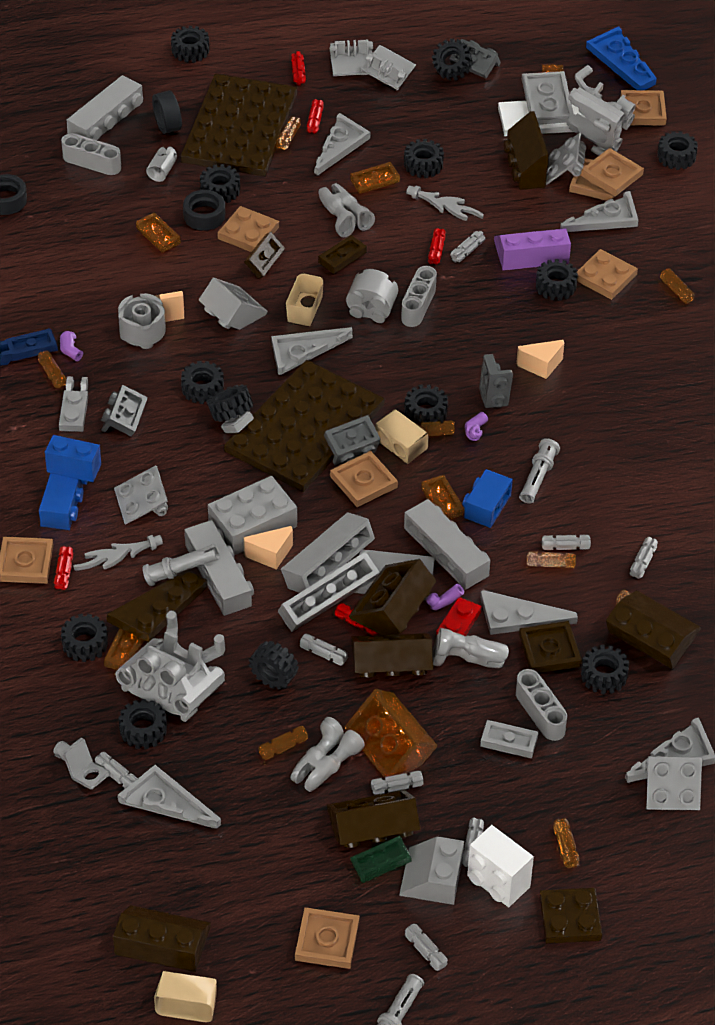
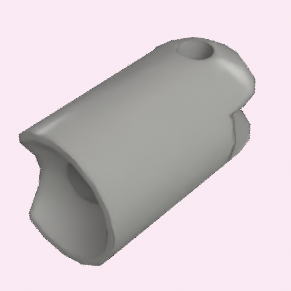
[146,146,177,182]

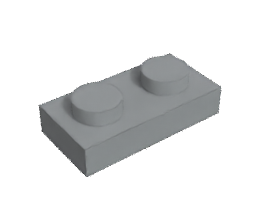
[480,720,538,759]

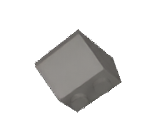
[199,277,268,330]
[400,837,464,905]

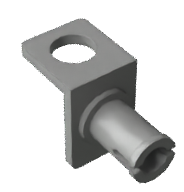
[53,738,110,789]

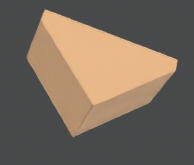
[156,291,184,322]
[517,340,564,379]
[244,526,293,569]

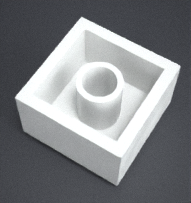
[467,825,534,907]

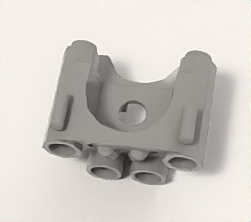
[567,65,636,156]
[115,611,225,722]

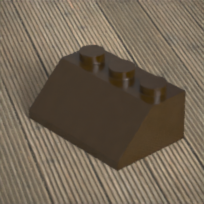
[504,111,548,190]
[349,559,436,636]
[606,590,701,669]
[351,633,433,677]
[327,789,420,848]
[113,905,211,972]

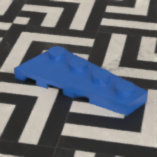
[586,26,657,90]

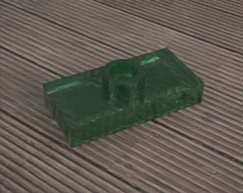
[350,836,412,883]

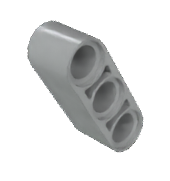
[61,133,121,175]
[401,266,437,327]
[516,669,567,741]

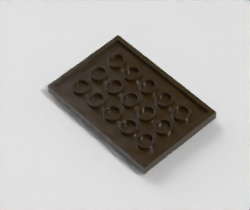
[181,74,297,177]
[224,360,385,492]

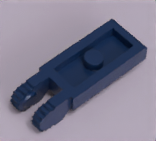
[0,329,58,366]

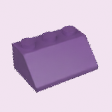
[494,229,571,270]

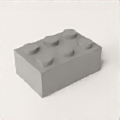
[208,476,297,555]

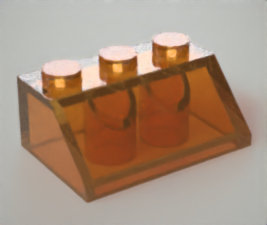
[344,689,438,777]

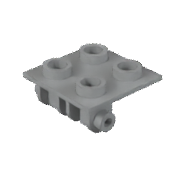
[330,39,373,76]
[361,45,416,90]
[546,133,586,185]
[114,465,168,525]
[645,756,702,810]

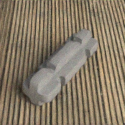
[450,231,485,262]
[542,535,591,550]
[630,537,658,579]
[300,634,348,666]
[95,752,138,789]
[371,771,423,795]
[462,818,484,867]
[405,924,448,971]

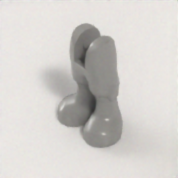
[318,183,375,237]
[432,628,509,668]
[290,717,365,792]

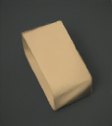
[286,274,323,326]
[375,410,428,464]
[154,971,217,1022]

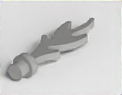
[406,185,484,221]
[73,535,163,571]

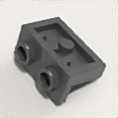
[449,39,501,79]
[479,354,513,408]
[101,385,148,437]
[324,415,381,466]

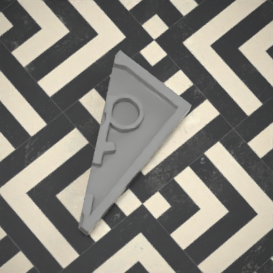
[314,113,370,175]
[560,191,638,232]
[271,327,353,375]
[480,590,578,635]
[625,718,715,783]
[118,765,221,829]

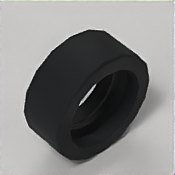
[152,90,182,134]
[0,174,27,215]
[183,190,225,231]

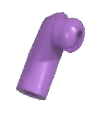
[60,331,83,361]
[465,412,488,441]
[426,584,464,611]

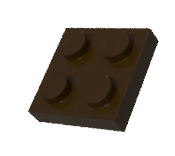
[519,621,582,673]
[540,888,602,944]

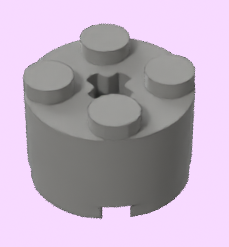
[346,269,398,323]
[118,294,166,349]

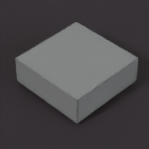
[221,411,254,433]

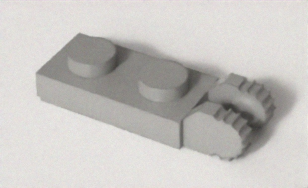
[59,376,88,432]

